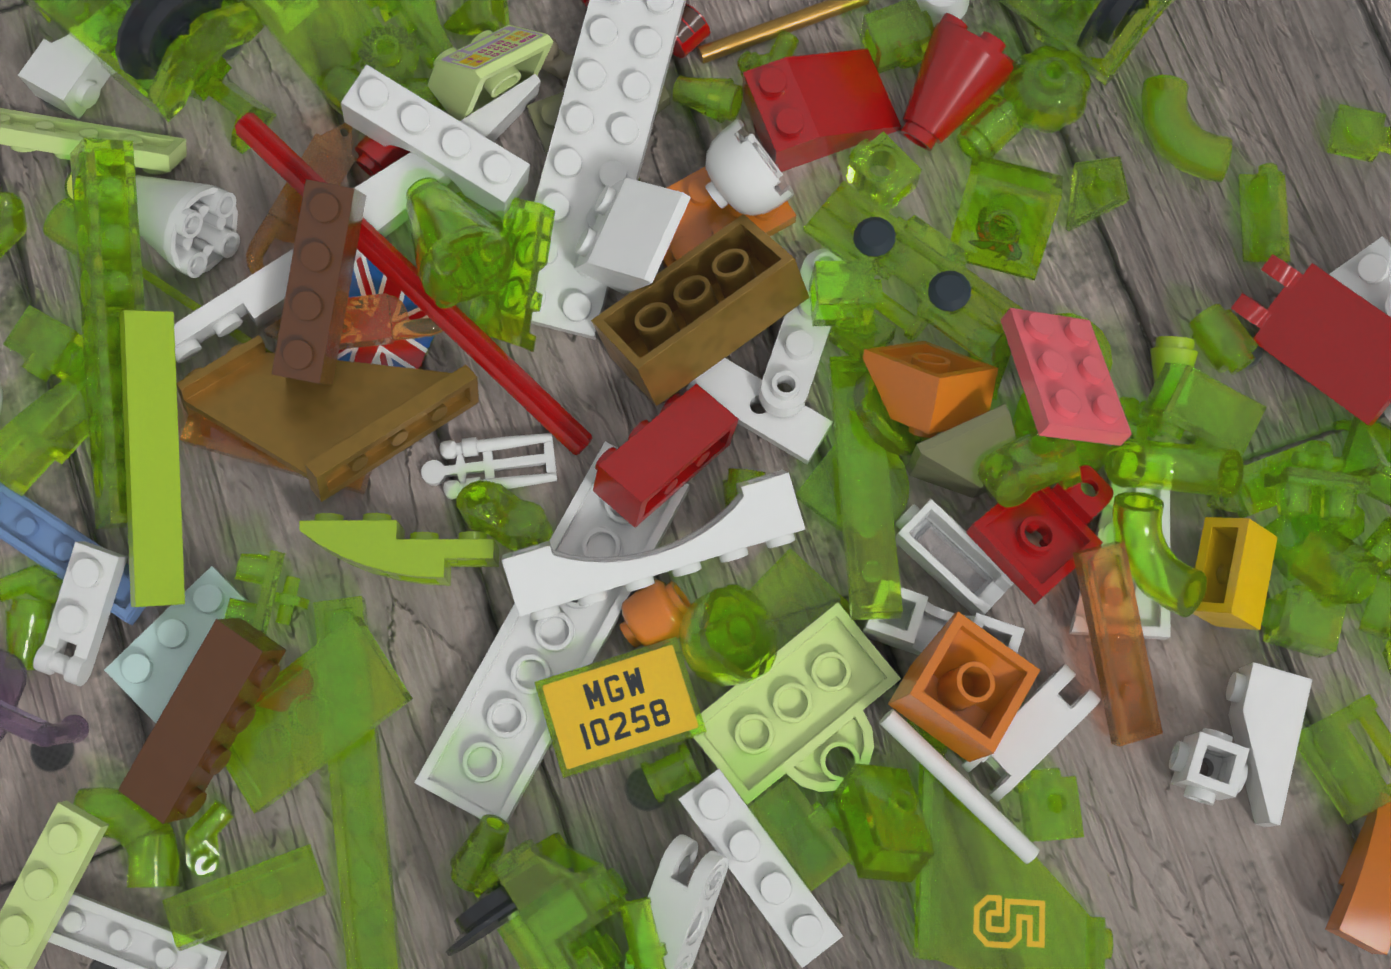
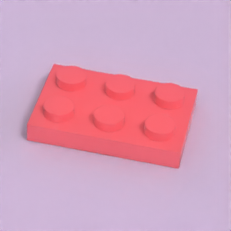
[1001,308,1132,446]

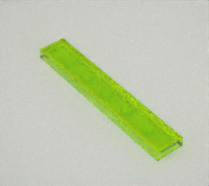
[828,355,903,620]

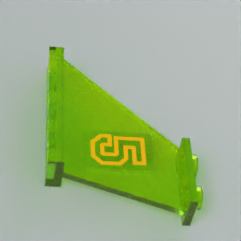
[913,752,1113,969]

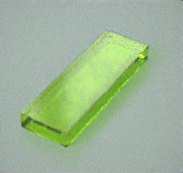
[162,844,327,951]

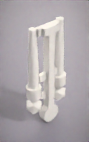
[421,433,557,499]

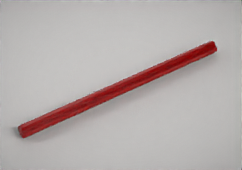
[234,112,593,455]

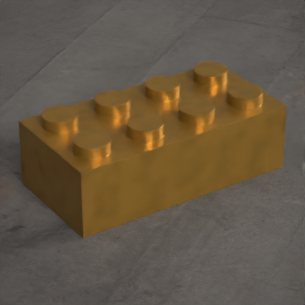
[591,214,810,406]

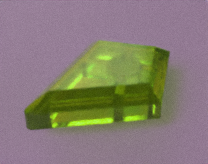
[1065,156,1130,231]

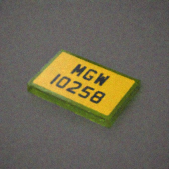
[534,637,707,779]

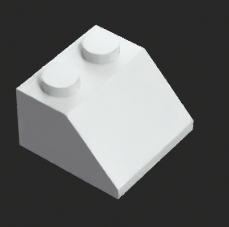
[574,178,691,294]

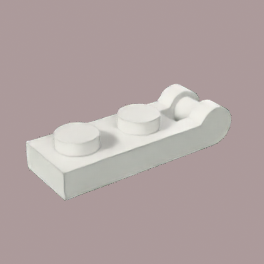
[33,541,128,686]

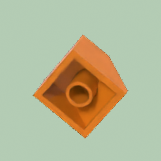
[863,341,999,438]
[888,611,1040,762]

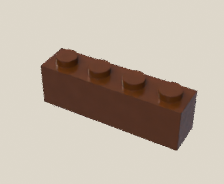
[272,179,367,384]
[118,618,286,824]

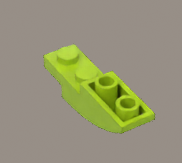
[299,513,499,586]

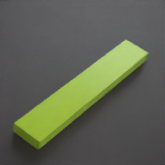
[120,310,185,607]

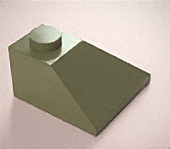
[906,404,1024,498]

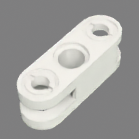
[961,664,1101,802]
[625,834,729,969]

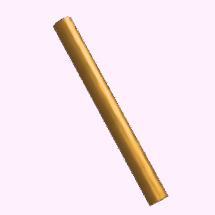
[697,0,869,64]

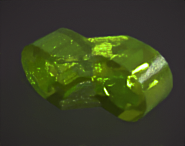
[456,480,553,551]

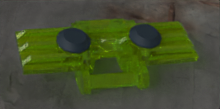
[803,180,1023,361]

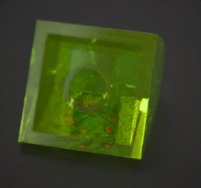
[945,154,1063,281]

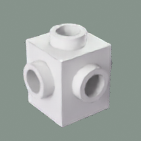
[1169,728,1249,805]

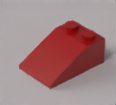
[742,48,901,172]

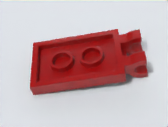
[1231,254,1391,426]

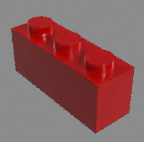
[593,383,739,528]

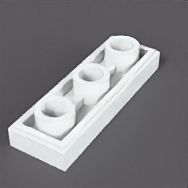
[686,358,833,465]

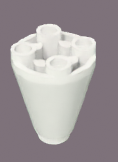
[109,175,240,278]

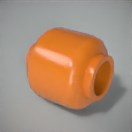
[619,579,694,651]

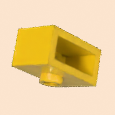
[1187,517,1278,630]

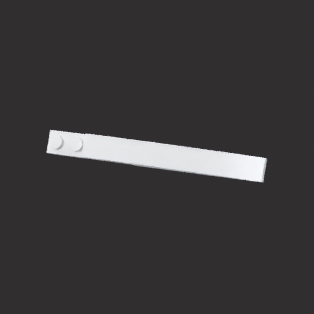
[174,74,541,363]

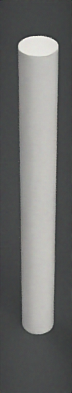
[879,709,1040,864]

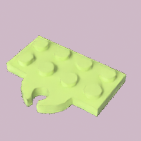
[689,602,901,805]

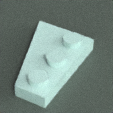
[104,566,249,723]

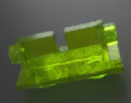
[1238,163,1291,263]

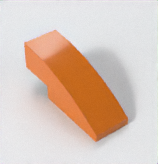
[1325,794,1391,955]

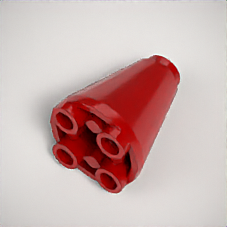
[900,13,1016,151]

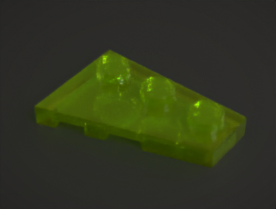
[468,197,555,352]

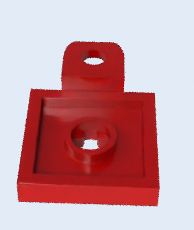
[966,465,1114,605]

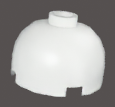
[705,119,794,216]

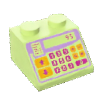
[427,25,554,121]

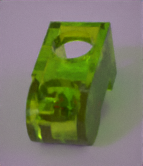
[978,430,1082,507]

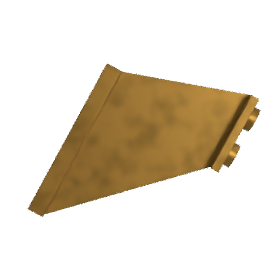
[176,335,479,502]

